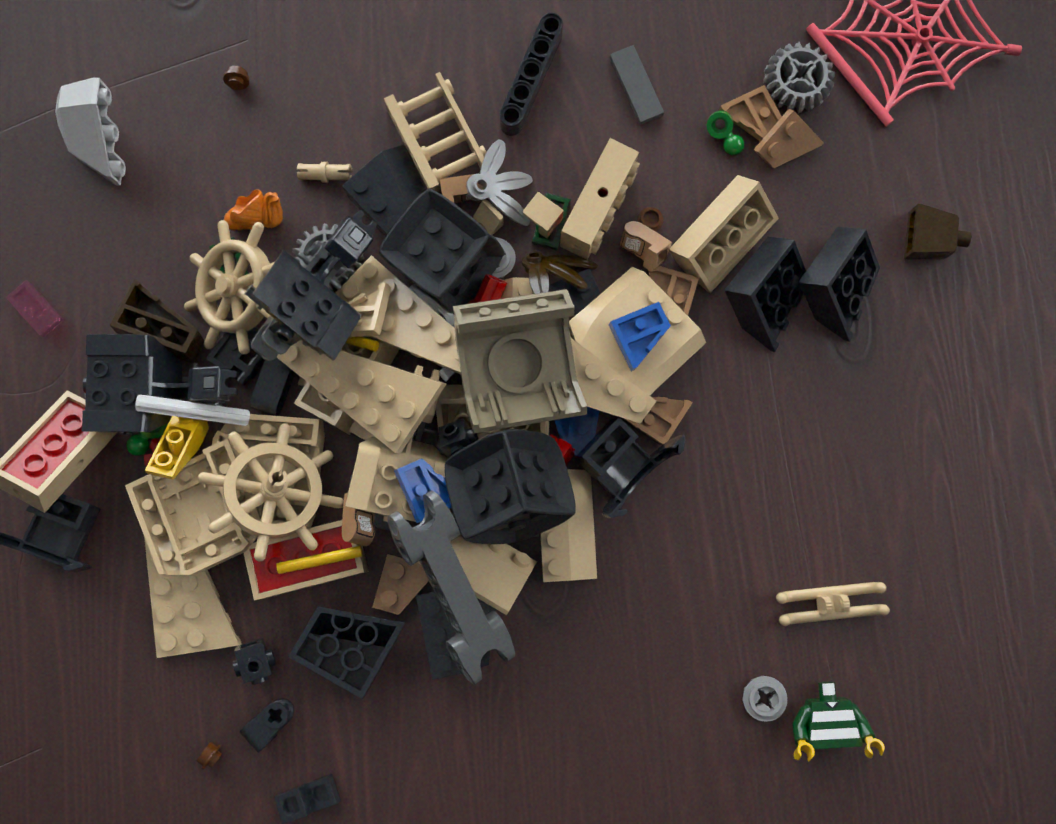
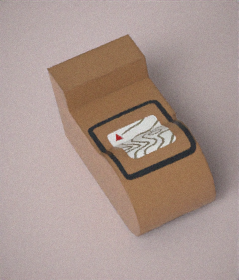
[440,174,484,203]
[620,221,672,271]
[342,493,375,546]

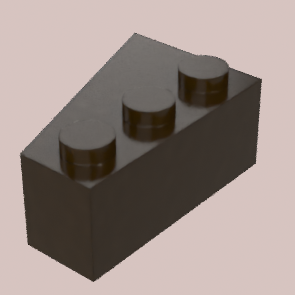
[110,279,205,364]

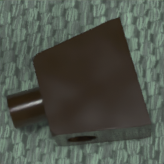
[904,204,972,260]

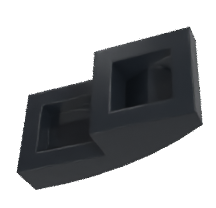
[274,774,341,824]

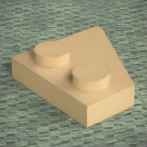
[347,282,391,337]

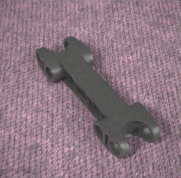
[387,490,515,685]

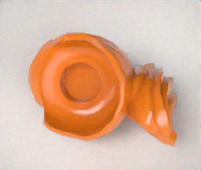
[224,189,283,231]

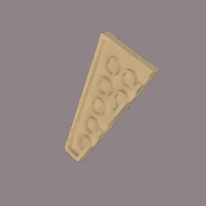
[335,255,461,375]
[571,338,656,423]
[277,340,446,453]
[144,537,242,658]

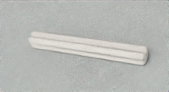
[135,395,250,426]

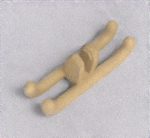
[776,582,890,626]

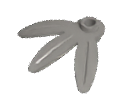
[466,139,533,226]

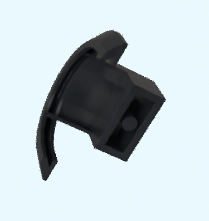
[574,417,685,518]
[0,494,101,573]

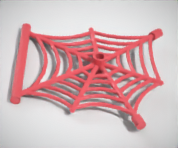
[806,0,1022,127]

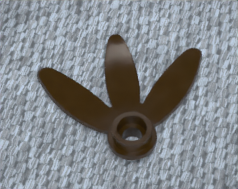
[522,252,598,294]

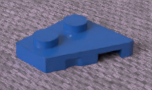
[608,302,671,372]
[554,407,599,456]
[394,459,452,523]

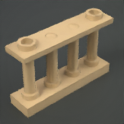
[384,72,487,193]

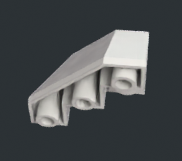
[55,77,126,185]

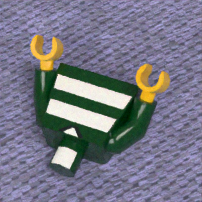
[792,682,885,762]

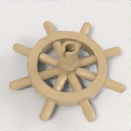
[184,220,274,354]
[198,423,344,561]

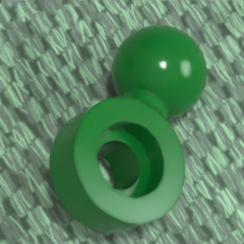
[707,111,744,156]
[126,423,167,456]

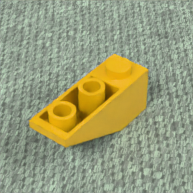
[145,416,209,480]

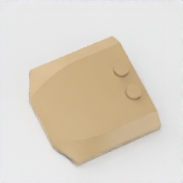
[569,267,706,396]
[212,414,325,529]
[125,438,262,576]

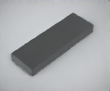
[610,45,664,125]

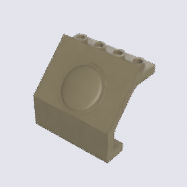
[453,289,587,433]

